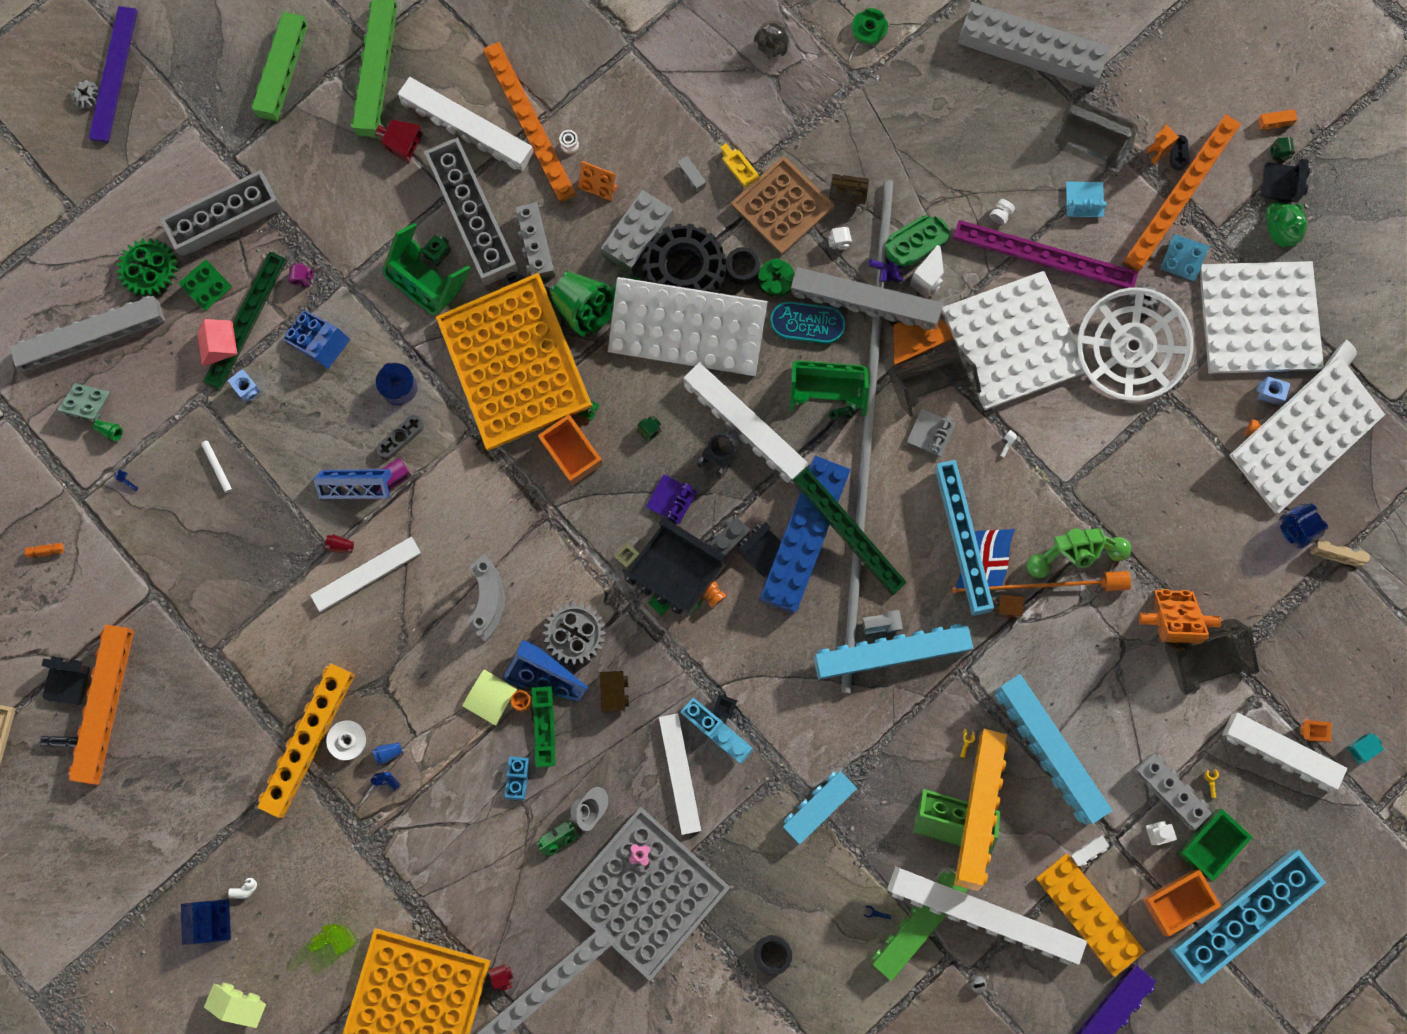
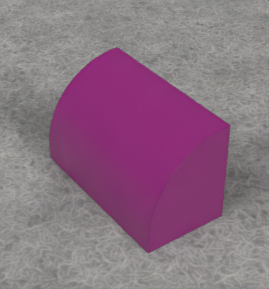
[372,457,412,493]

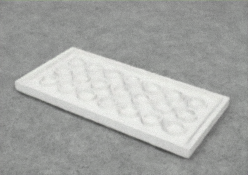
[608,277,768,376]
[1229,356,1385,514]

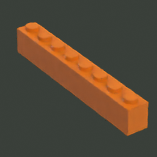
[68,624,134,785]

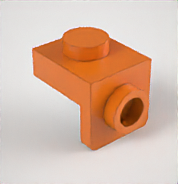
[1300,719,1332,743]

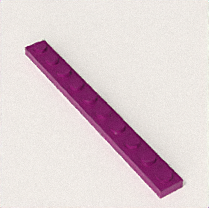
[953,220,1138,289]

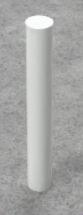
[201,441,232,493]

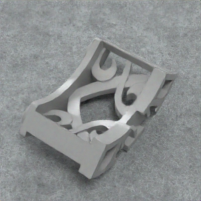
[467,554,505,643]

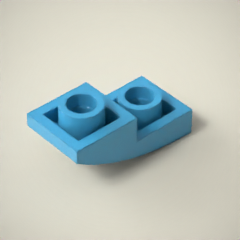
[505,756,529,801]

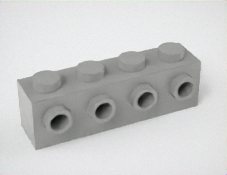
[514,202,555,280]
[1133,754,1212,830]

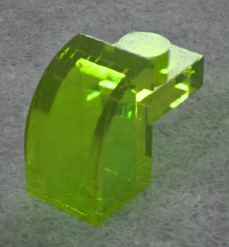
[308,923,359,955]

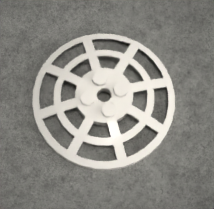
[1077,288,1193,401]

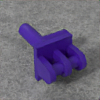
[868,259,904,283]

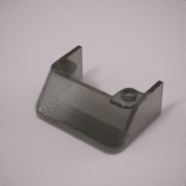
[888,347,981,416]

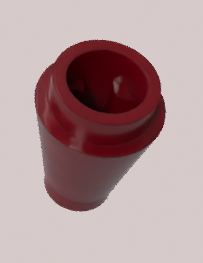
[324,534,354,553]

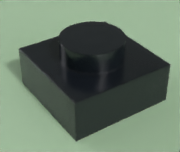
[712,694,737,720]

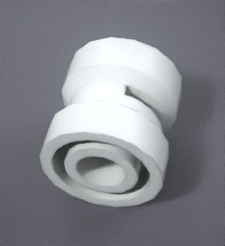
[559,130,579,155]
[989,199,1015,225]

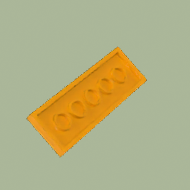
[1035,853,1146,977]

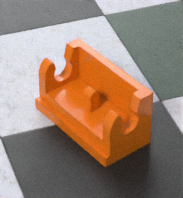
[1146,124,1179,164]

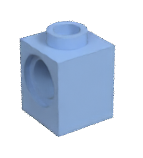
[227,369,261,402]
[1257,376,1290,406]

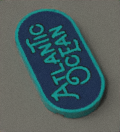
[770,302,845,344]

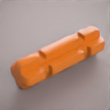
[24,543,64,559]

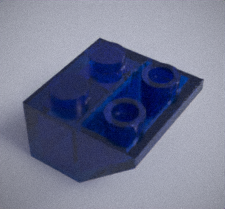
[181,899,231,945]

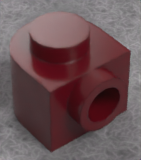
[489,964,514,992]

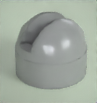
[970,976,987,993]

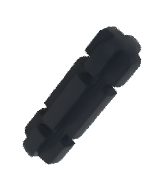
[40,736,78,748]

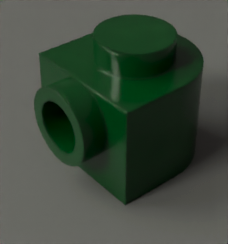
[1270,137,1295,160]
[637,416,662,442]

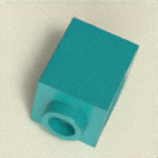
[1346,733,1385,764]

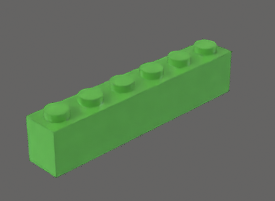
[251,12,308,122]
[871,870,968,981]

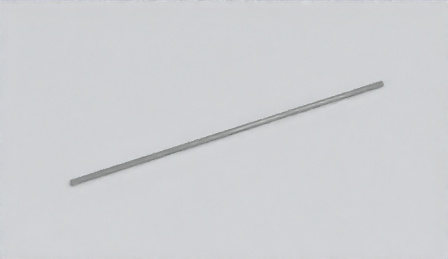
[841,180,894,694]

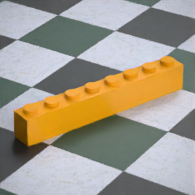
[954,729,1009,891]

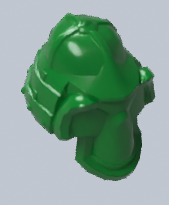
[1266,202,1308,248]

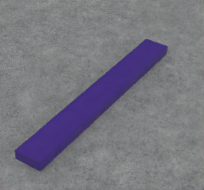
[89,6,138,143]

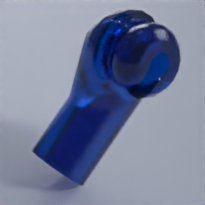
[371,772,401,792]

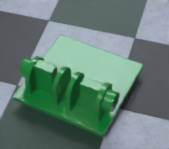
[178,259,232,311]

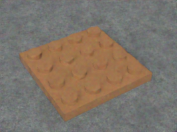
[731,156,835,256]

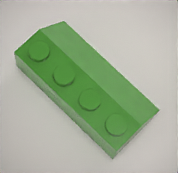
[913,789,1000,854]

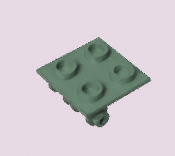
[58,383,110,423]

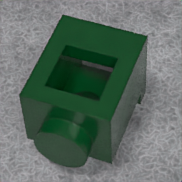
[420,234,451,267]

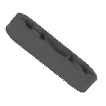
[377,415,424,459]

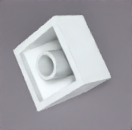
[910,245,944,299]

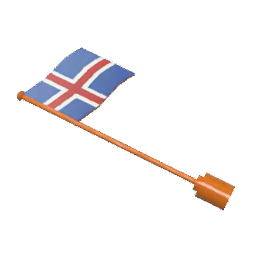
[952,529,1131,594]

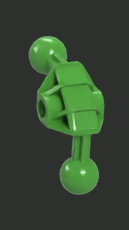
[1027,528,1132,578]

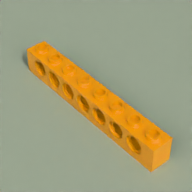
[257,663,355,818]

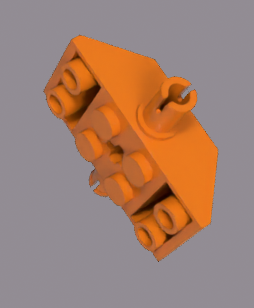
[1138,589,1221,644]

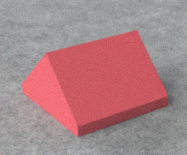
[197,319,237,366]

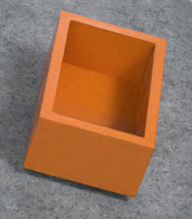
[538,414,603,486]
[1142,870,1222,936]

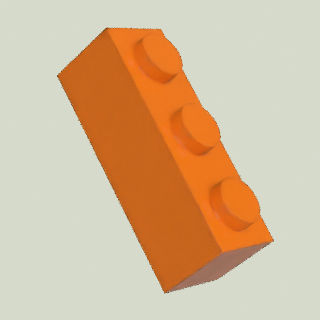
[1258,109,1298,130]

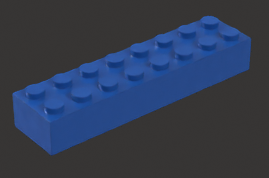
[758,455,851,614]

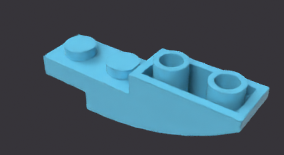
[681,698,754,765]

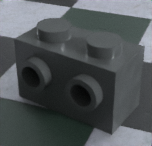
[709,517,750,558]

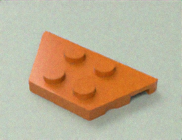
[893,319,953,366]

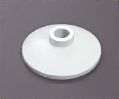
[326,720,366,760]

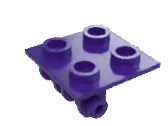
[646,474,697,524]

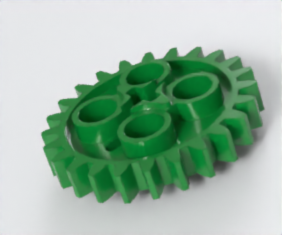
[116,238,179,297]

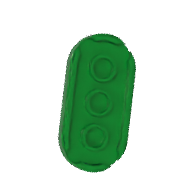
[884,215,949,266]

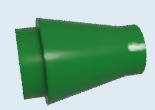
[93,420,123,442]

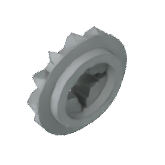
[70,80,99,109]

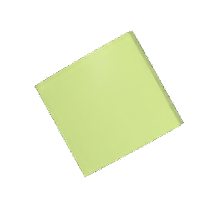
[463,670,517,726]

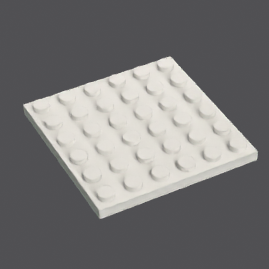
[1199,261,1324,374]
[942,271,1089,411]

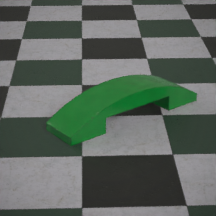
[532,687,556,767]

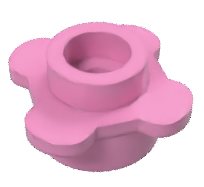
[629,844,650,866]

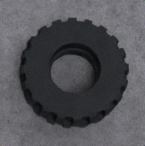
[642,223,726,293]

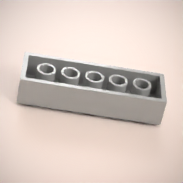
[160,170,282,258]

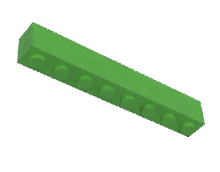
[351,0,398,137]

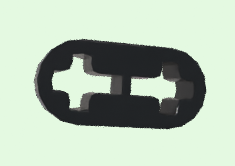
[1170,135,1189,171]

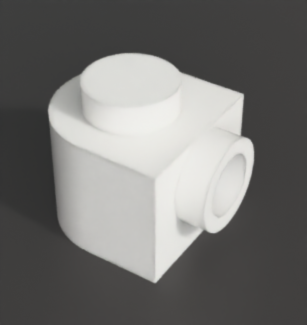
[828,227,852,250]

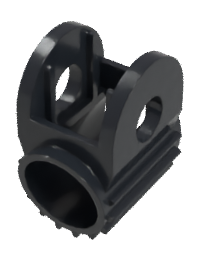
[697,429,742,480]

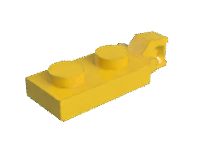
[720,143,760,189]

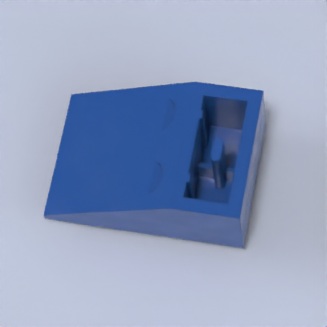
[282,310,351,369]

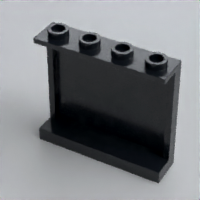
[622,517,728,617]

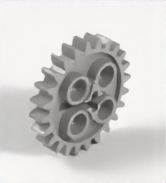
[543,602,606,665]

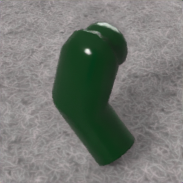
[829,406,855,420]

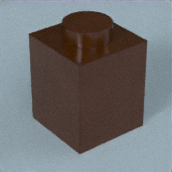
[993,594,1024,619]

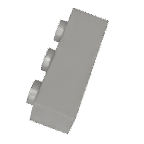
[677,156,706,192]

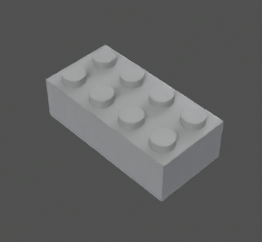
[601,190,674,275]

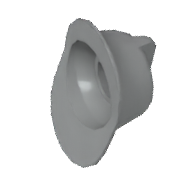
[569,787,608,831]

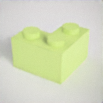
[204,982,266,1028]

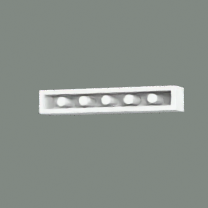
[1222,712,1347,792]

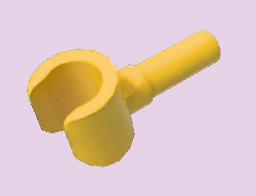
[960,729,975,758]
[1204,769,1219,798]

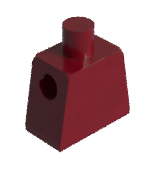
[375,120,423,163]

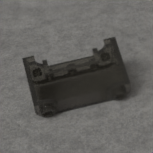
[1164,619,1259,695]

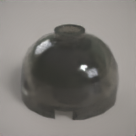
[754,20,791,57]

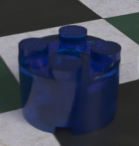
[376,363,418,405]
[1279,503,1328,548]

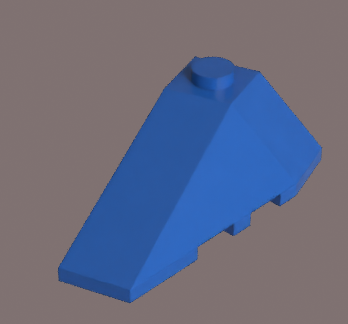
[502,640,588,701]

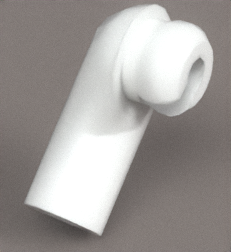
[228,878,257,899]

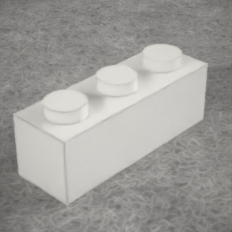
[1069,835,1109,867]

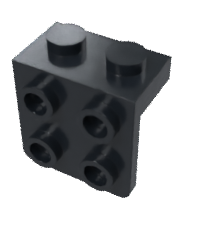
[1261,159,1310,203]
[737,522,781,577]
[41,656,90,705]

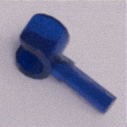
[114,469,139,491]
[863,905,891,920]

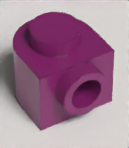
[288,263,313,286]

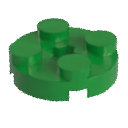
[852,8,888,45]
[758,258,795,297]

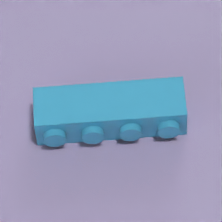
[783,771,857,845]

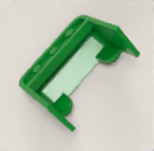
[383,223,471,315]
[789,360,869,416]

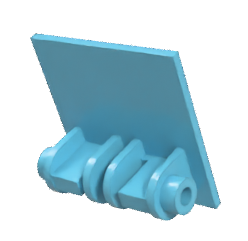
[1066,182,1107,217]
[1160,234,1209,281]

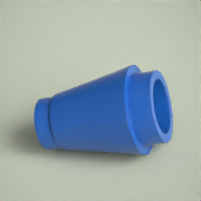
[372,742,403,765]

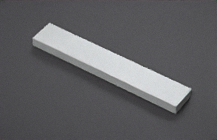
[310,537,422,612]
[659,713,701,835]

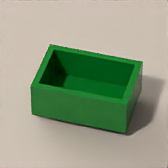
[1176,809,1253,882]

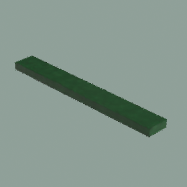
[202,251,288,390]
[791,467,907,596]

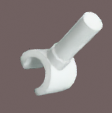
[1000,430,1017,458]

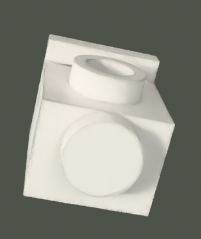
[1145,820,1177,845]

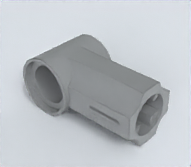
[862,610,903,635]

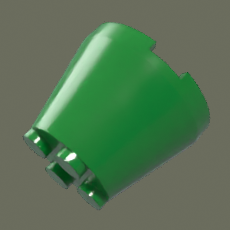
[550,271,615,336]

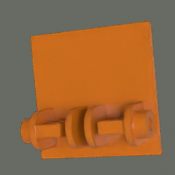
[578,161,617,201]

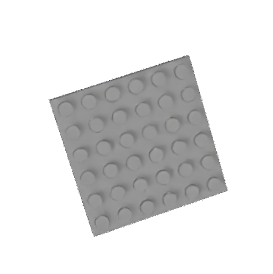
[560,807,730,981]

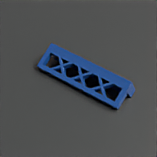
[313,469,392,499]

